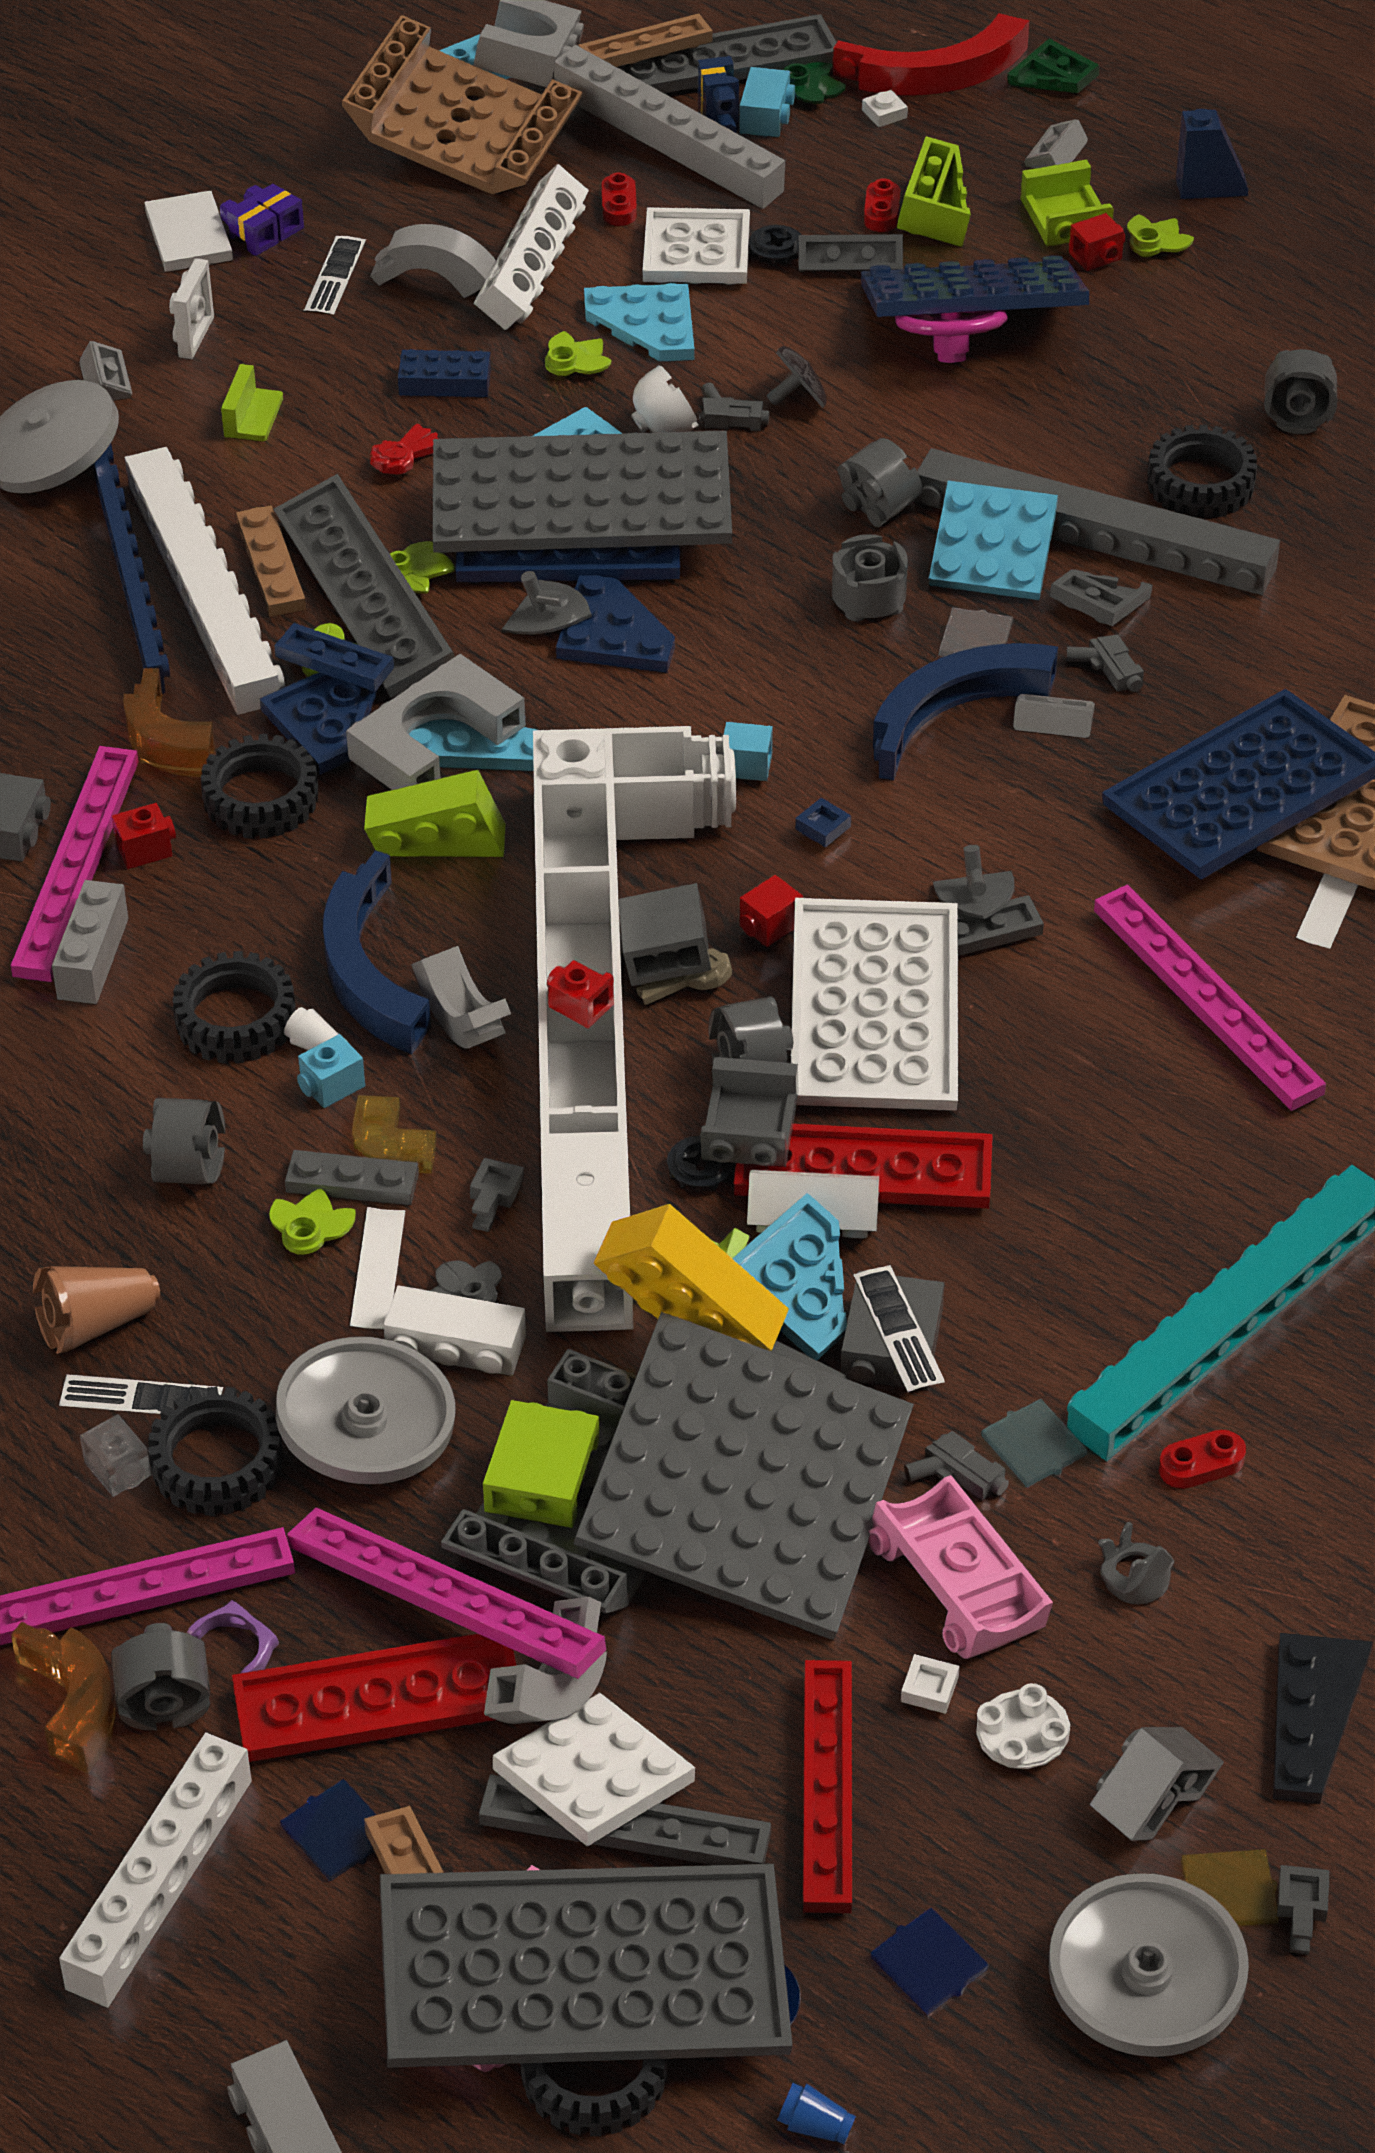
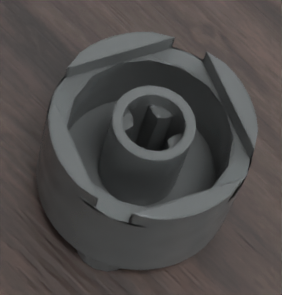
[1264,349,1337,434]
[837,438,922,527]
[832,534,908,621]
[708,996,794,1063]
[143,1098,225,1184]
[111,1623,211,1731]

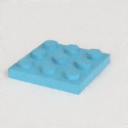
[929,481,1058,600]

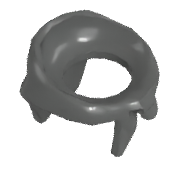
[1098,1522,1174,1604]

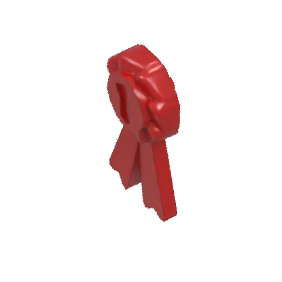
[370,423,439,474]

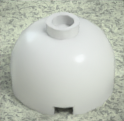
[631,365,699,433]

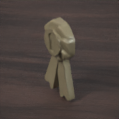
[636,948,732,1005]

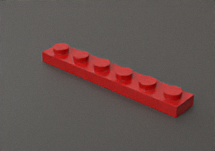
[803,1660,852,1913]

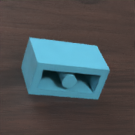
[740,67,795,137]

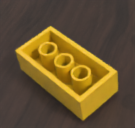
[593,1204,789,1351]

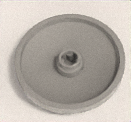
[0,380,119,493]
[275,1337,455,1484]
[1049,1873,1249,2057]

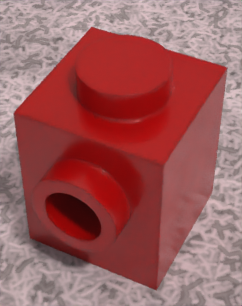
[1069,213,1125,271]
[111,803,176,869]
[739,874,803,947]

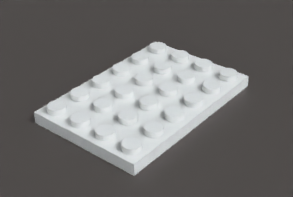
[791,898,958,1110]

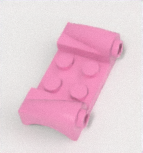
[868,1475,1053,1659]

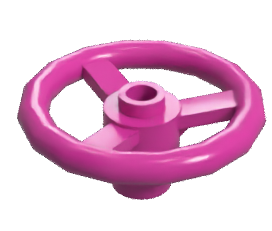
[895,310,1008,363]

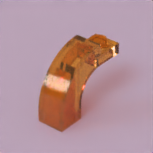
[123,668,215,777]
[11,1622,116,1774]

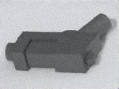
[699,383,769,431]
[1066,635,1144,692]
[904,1431,1009,1501]

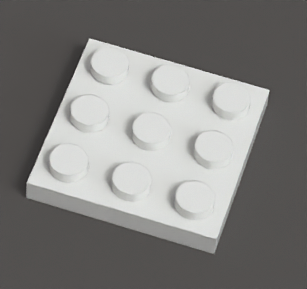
[643,207,750,285]
[493,1693,695,1846]

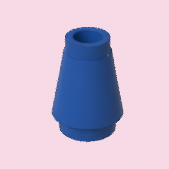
[777,2083,856,2144]

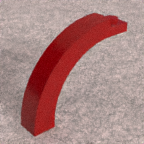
[833,13,1029,95]

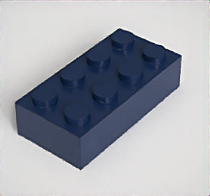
[398,349,491,397]

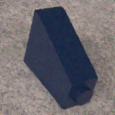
[1176,109,1249,199]

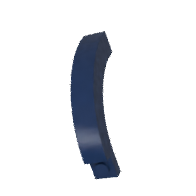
[873,643,1058,780]
[323,850,431,1054]

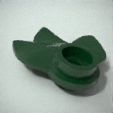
[784,62,846,104]

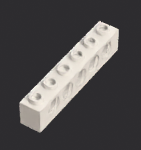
[474,164,589,330]
[59,1732,252,2008]

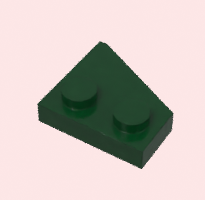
[1007,38,1100,93]

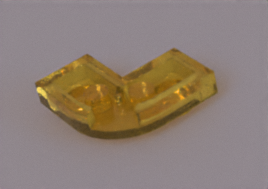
[352,1095,437,1173]

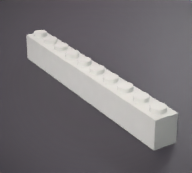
[125,447,285,715]

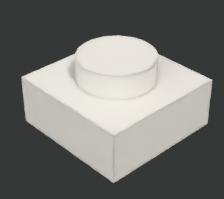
[862,90,908,127]
[901,1654,959,1714]

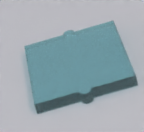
[981,1399,1087,1487]

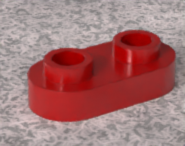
[602,172,637,226]
[864,178,901,232]
[1159,1430,1246,1489]

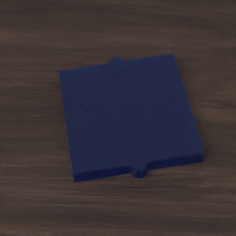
[280,1779,376,1882]
[871,1907,989,2015]

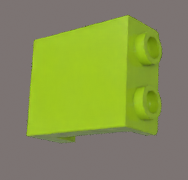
[1021,160,1114,246]
[483,1400,600,1528]

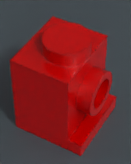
[547,960,614,1029]

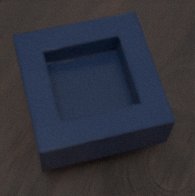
[795,798,851,847]

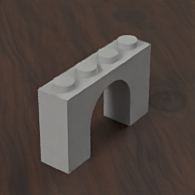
[473,0,584,87]
[346,654,526,790]

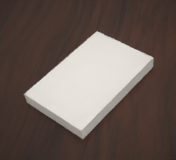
[144,191,233,272]

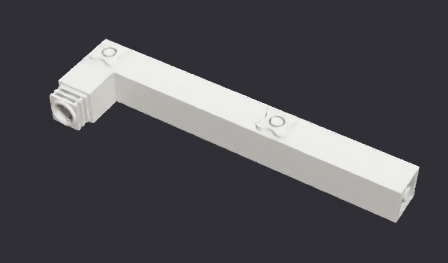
[533,726,736,1332]

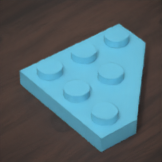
[584,283,695,361]
[732,1193,847,1361]

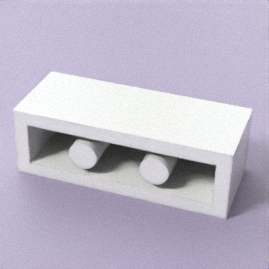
[747,1170,879,1238]
[383,1285,526,1376]

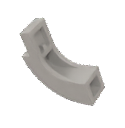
[370,224,496,298]
[411,946,511,1048]
[484,1597,607,1724]

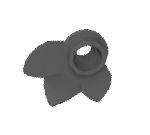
[430,1260,502,1303]

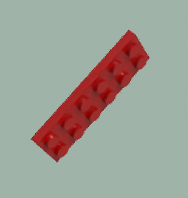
[734,1124,992,1209]
[232,1634,517,1762]

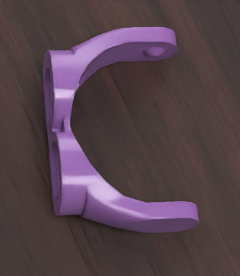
[187,1600,279,1673]

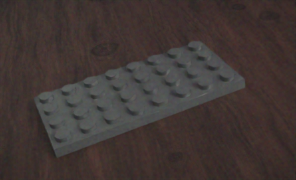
[433,431,732,552]
[379,1864,793,2068]

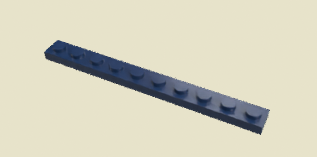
[91,443,170,696]

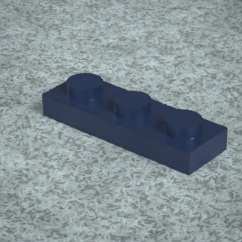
[274,623,394,691]

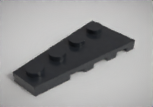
[1273,1633,1373,1804]

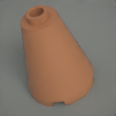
[33,1266,160,1353]

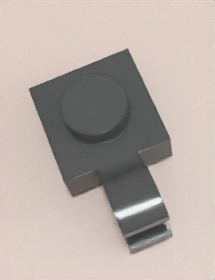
[470,1158,524,1232]
[1277,1865,1329,1955]

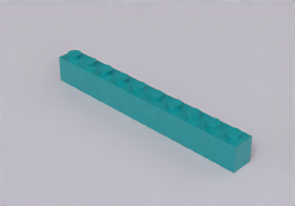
[1067,1165,1375,1462]

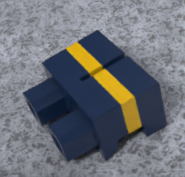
[698,56,739,133]

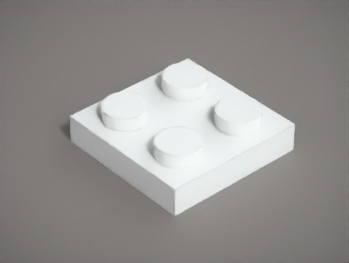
[169,258,214,359]

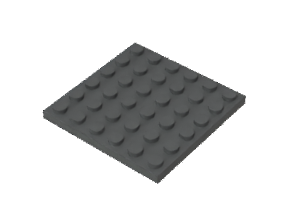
[573,1311,914,1640]

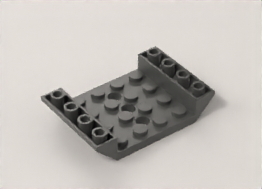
[441,1349,648,1614]

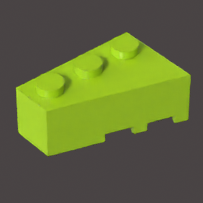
[897,136,971,247]
[364,770,506,857]

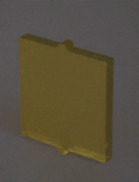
[1181,1849,1279,1926]

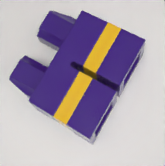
[220,184,304,256]

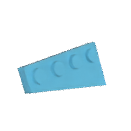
[409,719,536,771]

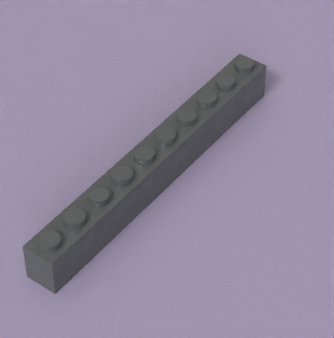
[914,448,1280,595]

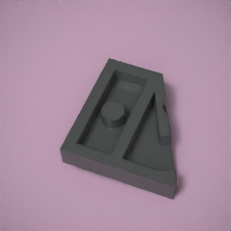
[1049,569,1153,626]

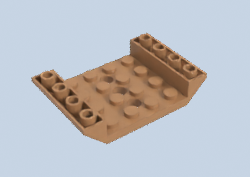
[342,15,582,194]

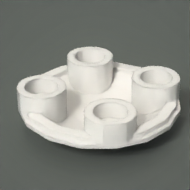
[976,1683,1070,1769]

